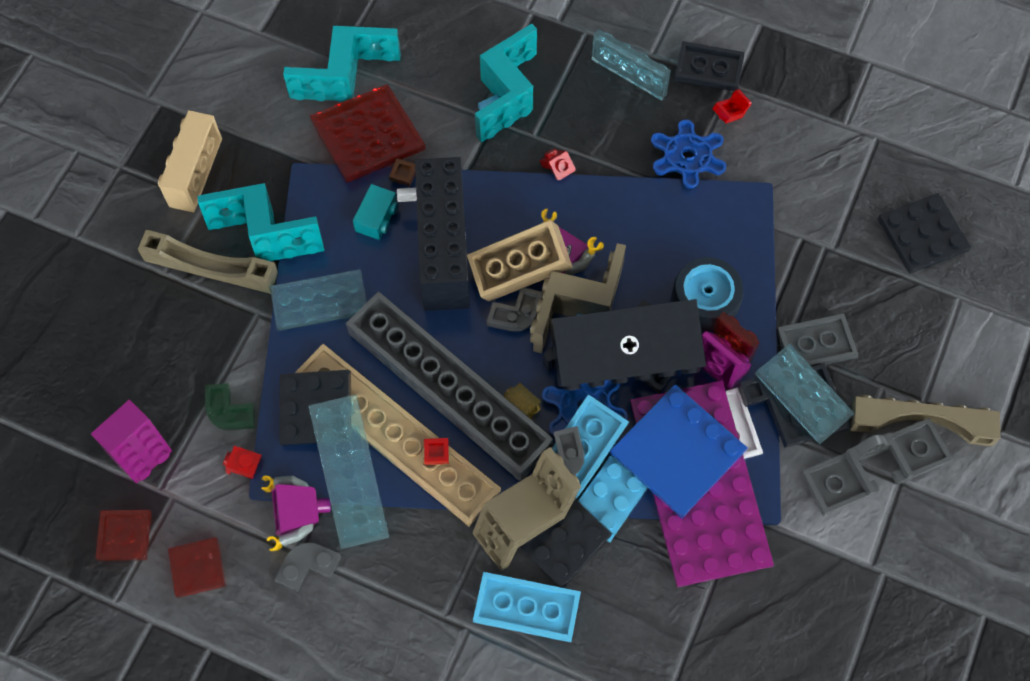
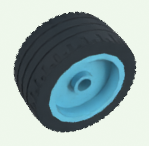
[672,257,743,331]

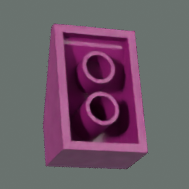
[701,331,751,390]

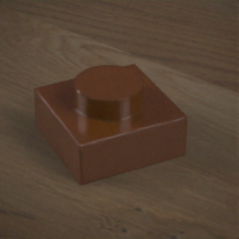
[389,158,416,187]

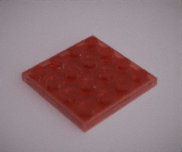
[310,84,426,183]

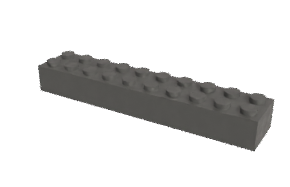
[346,291,553,481]

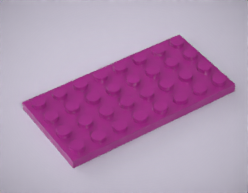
[630,380,774,588]

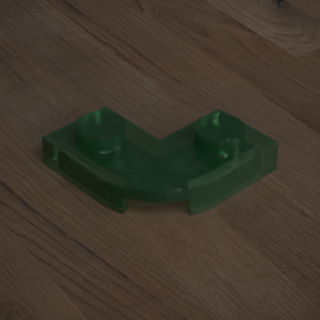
[205,383,255,430]

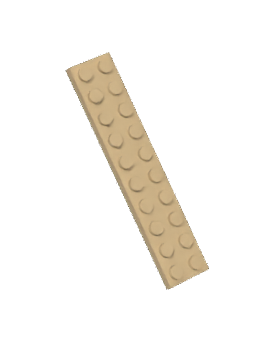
[295,344,501,527]

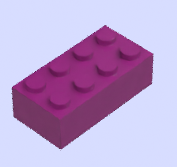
[91,400,172,484]

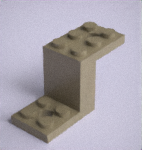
[530,243,626,353]
[472,447,581,571]

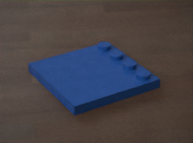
[610,385,748,519]

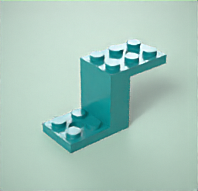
[475,24,537,142]
[283,26,401,102]
[197,183,325,262]

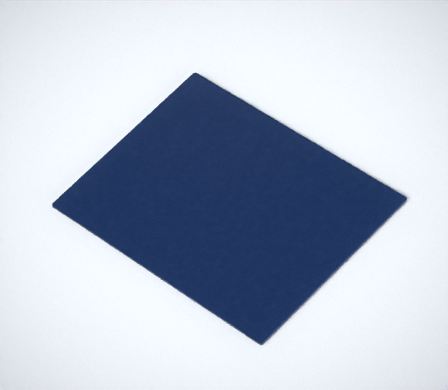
[249,163,781,525]

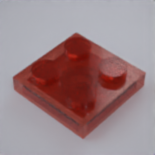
[713,312,760,363]
[96,510,152,561]
[168,537,226,598]

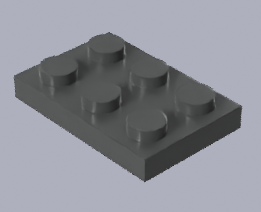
[777,313,858,372]

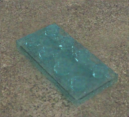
[592,29,671,100]
[270,269,367,331]
[755,344,855,444]

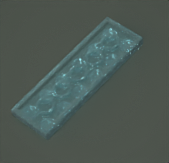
[309,395,390,549]

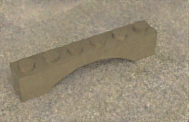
[138,230,278,294]
[850,395,1000,446]

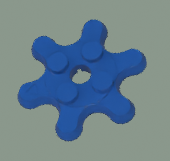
[651,120,726,189]
[542,380,628,435]

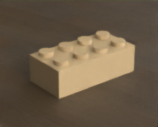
[158,110,222,212]
[467,220,573,302]

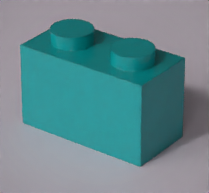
[353,184,399,240]

